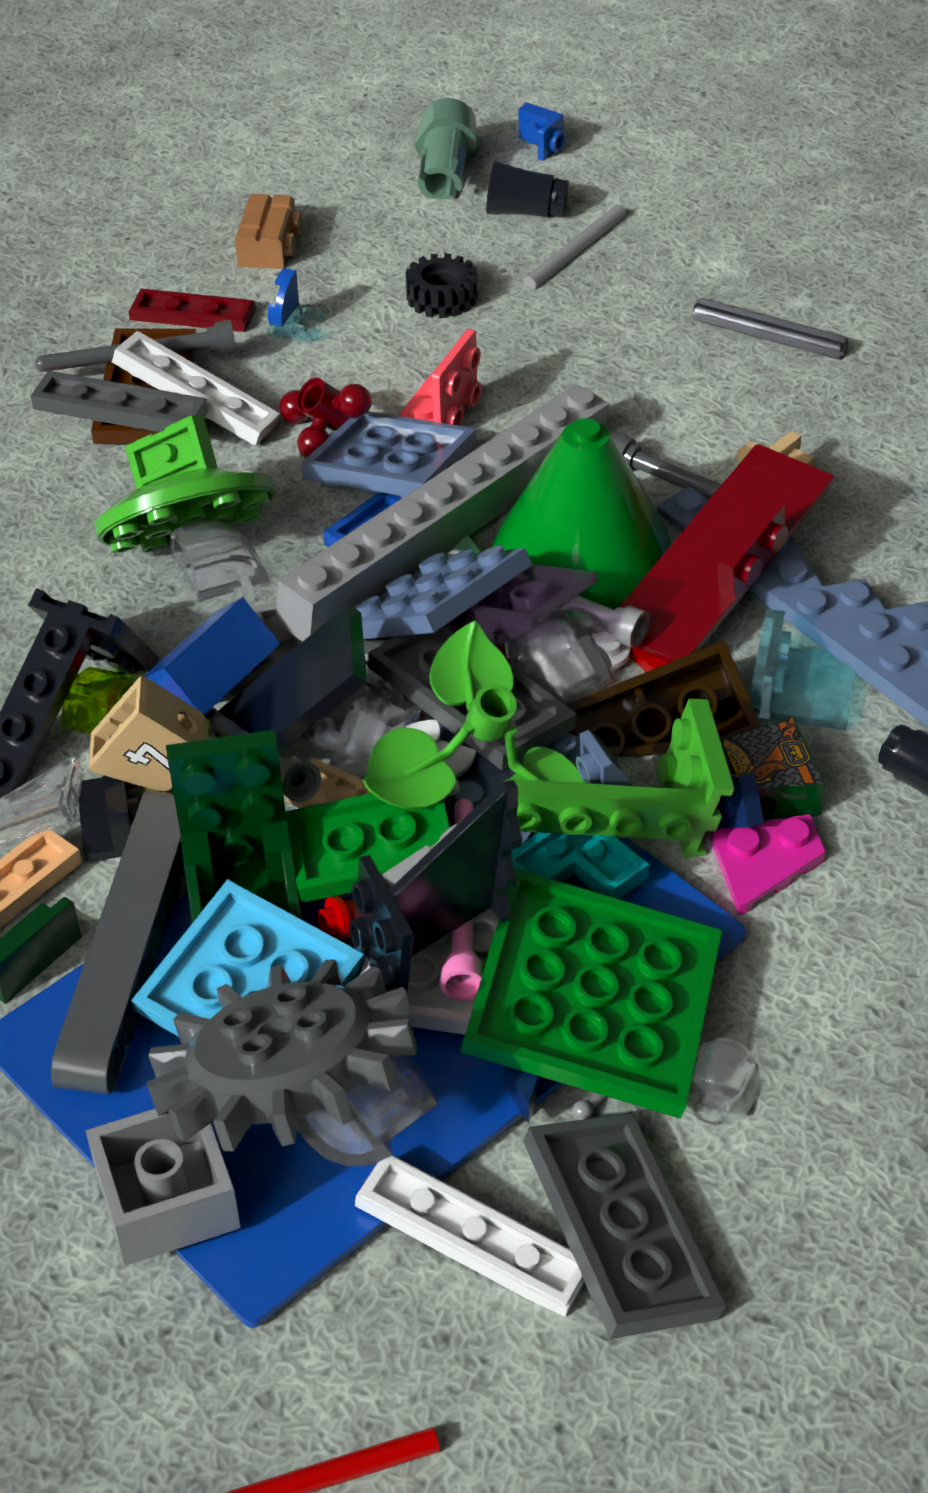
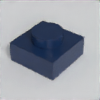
[716,772,764,828]

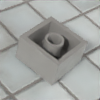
[85,1109,241,1266]

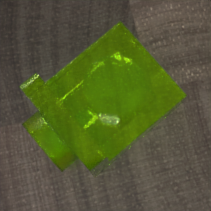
[62,667,133,734]

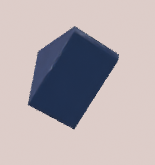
[504,1066,540,1124]

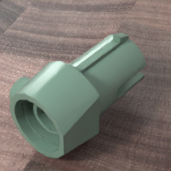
[415,98,483,199]

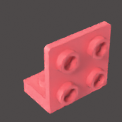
[398,329,481,426]

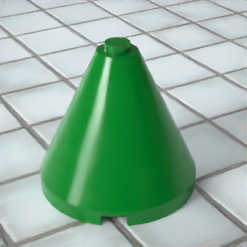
[493,418,673,622]

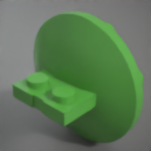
[94,415,276,553]

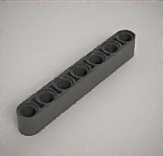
[51,790,185,1095]

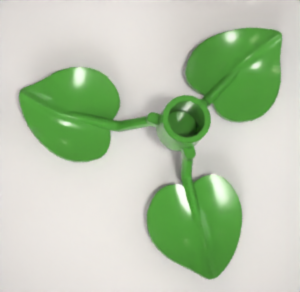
[363,621,584,810]

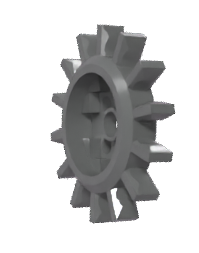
[146,959,418,1151]

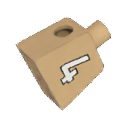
[88,675,206,792]

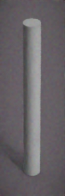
[524,205,626,289]

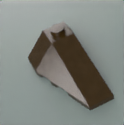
[566,640,761,758]

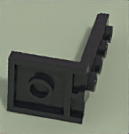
[0,588,160,808]

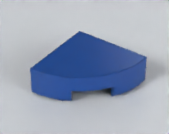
[268,268,299,327]

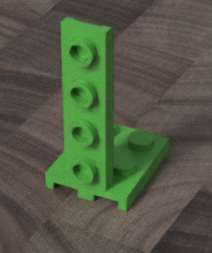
[505,698,734,858]

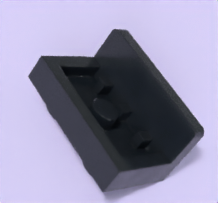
[77,775,139,861]

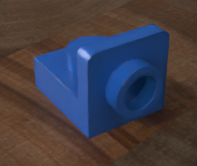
[518,102,566,161]

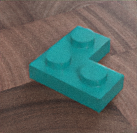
[511,833,649,899]

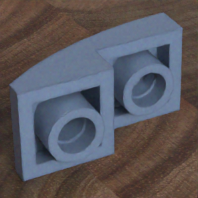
[576,730,633,786]

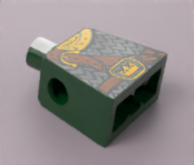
[721,717,825,819]

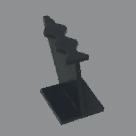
[349,779,522,994]

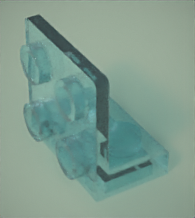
[751,609,856,730]

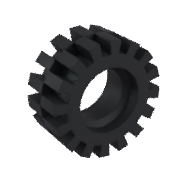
[406,253,478,318]

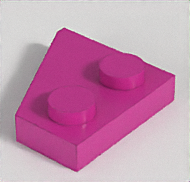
[710,814,825,915]

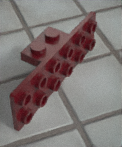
[605,444,833,663]

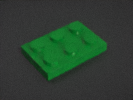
[285,793,450,903]

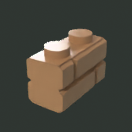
[235,193,302,269]

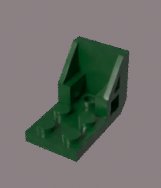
[166,730,302,923]

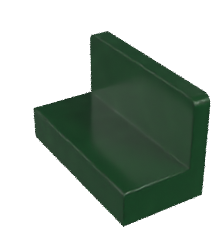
[0,897,82,1004]

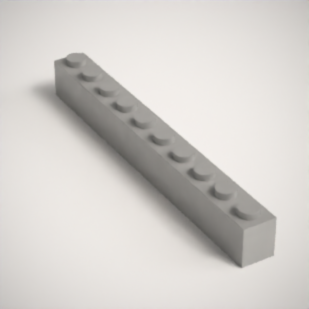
[275,383,610,642]

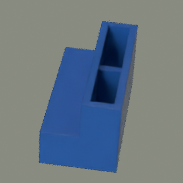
[144,597,280,715]

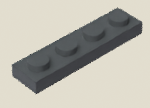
[31,370,208,432]

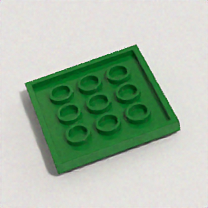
[460,868,722,1119]

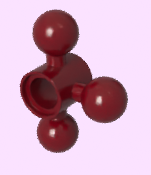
[279,377,372,458]

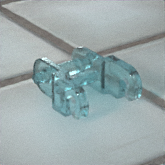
[267,304,324,342]

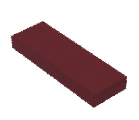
[129,288,256,332]

